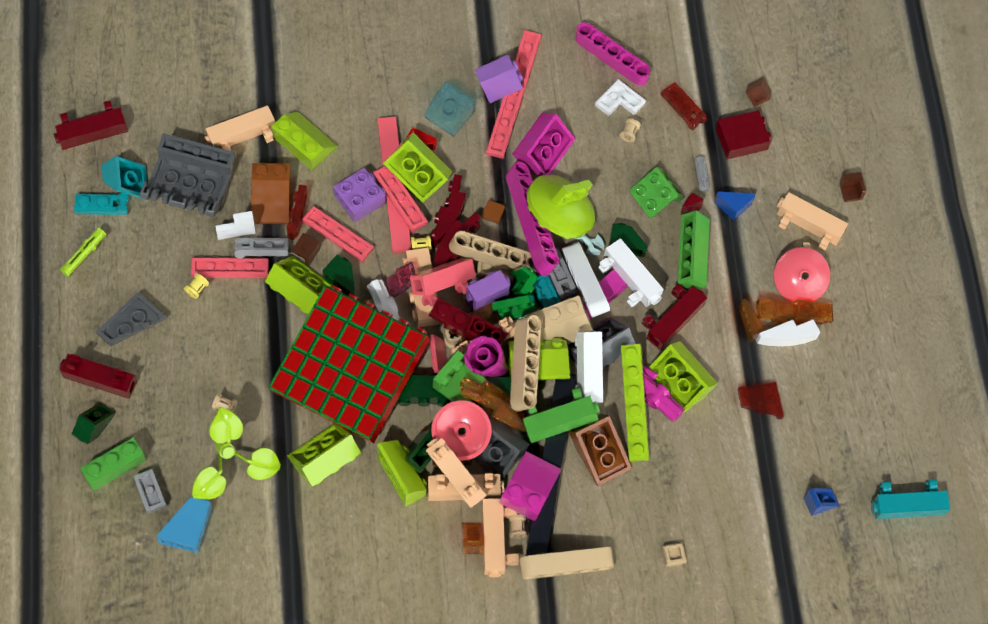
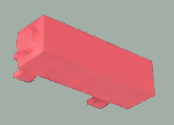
[410,258,476,306]

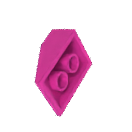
[500,451,561,521]

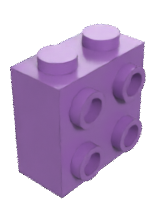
[475,55,523,103]
[333,168,386,223]
[465,270,511,316]

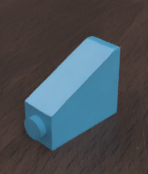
[157,497,212,553]

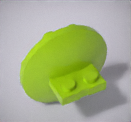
[527,175,595,239]

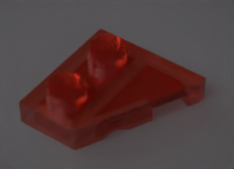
[737,382,784,420]

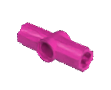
[643,372,685,422]

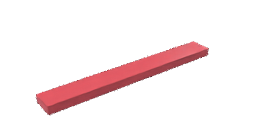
[486,30,542,159]
[377,117,412,254]

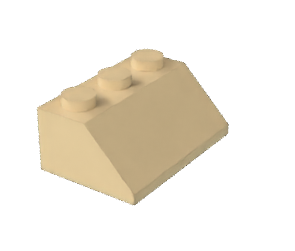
[525,295,594,345]

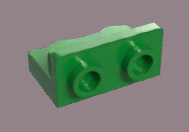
[492,295,537,320]

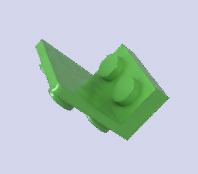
[629,167,685,218]
[433,350,487,402]

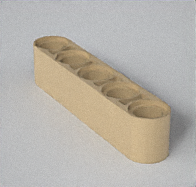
[449,231,537,274]
[510,315,541,411]
[519,547,615,579]

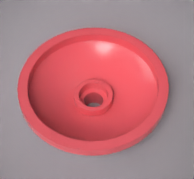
[773,247,830,304]
[431,401,492,461]

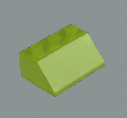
[271,112,338,171]
[383,133,452,203]
[265,256,332,314]
[508,338,570,380]
[648,341,718,413]
[287,424,361,487]
[377,440,428,507]

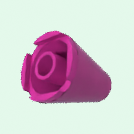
[464,336,508,377]

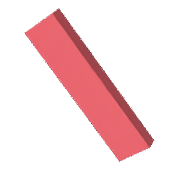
[373,166,428,233]
[302,206,374,263]
[191,258,269,278]

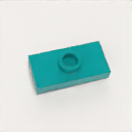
[533,275,561,309]

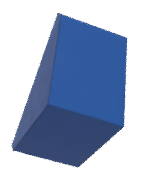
[715,192,755,221]
[803,488,840,516]

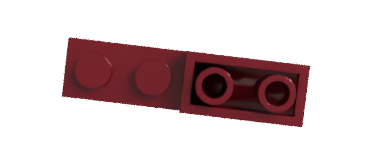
[431,174,466,248]
[433,212,481,268]
[428,298,508,346]

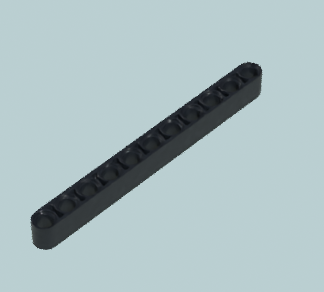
[525,373,576,556]

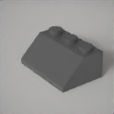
[567,317,635,368]
[462,409,529,480]

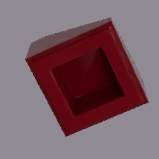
[680,193,704,215]

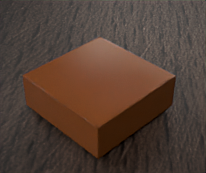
[481,200,505,224]

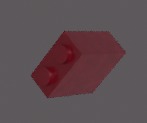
[715,110,772,160]

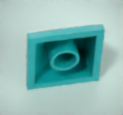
[101,156,147,200]

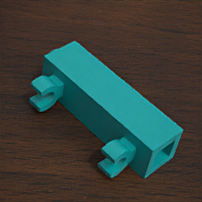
[871,479,951,519]

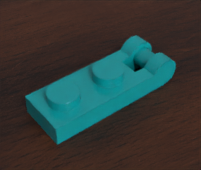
[74,193,129,215]

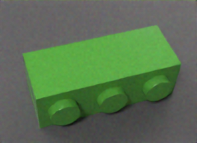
[80,437,146,492]

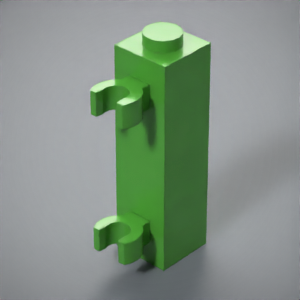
[523,388,600,443]

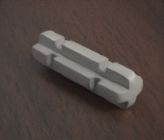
[695,156,710,191]

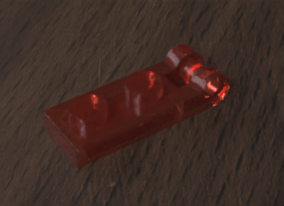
[661,82,707,130]
[286,184,307,240]

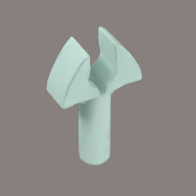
[576,235,605,255]

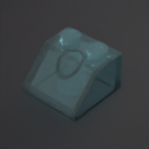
[424,81,476,137]

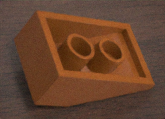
[251,163,291,224]
[568,413,632,486]

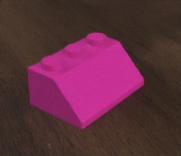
[512,113,575,176]

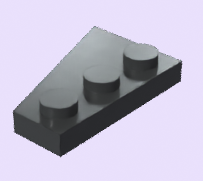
[96,292,166,346]

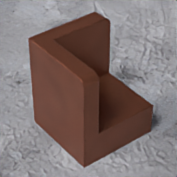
[746,77,772,107]
[839,172,866,202]
[292,233,320,266]

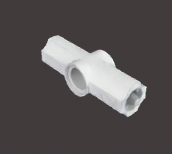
[367,279,400,320]

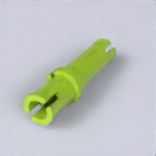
[59,227,107,277]

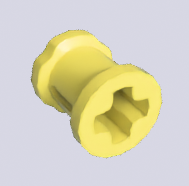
[411,235,431,252]
[184,273,209,299]

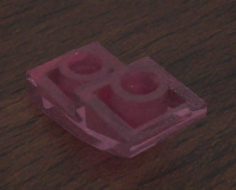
[386,262,416,297]

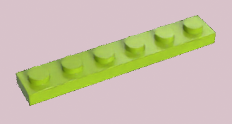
[621,344,650,462]

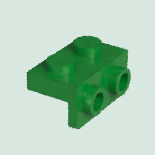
[509,266,538,298]

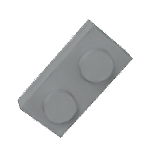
[133,469,167,514]

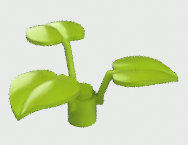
[192,407,281,499]

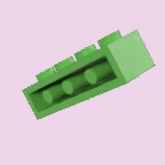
[678,211,710,290]

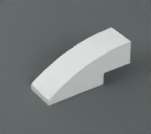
[756,320,820,346]

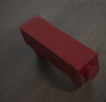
[54,100,128,150]
[641,284,707,351]
[59,354,137,399]

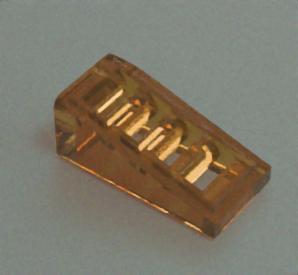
[739,299,765,343]

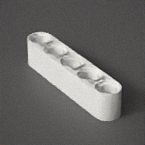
[561,242,610,318]

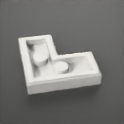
[595,79,646,116]
[215,211,255,240]

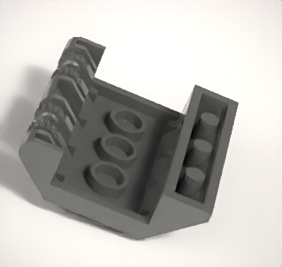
[140,133,235,217]

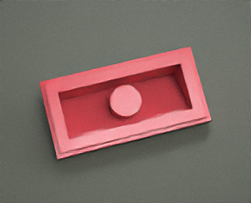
[429,334,447,376]

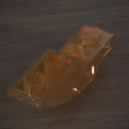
[756,298,834,325]
[460,377,526,432]

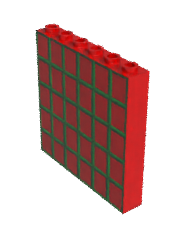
[268,285,430,444]

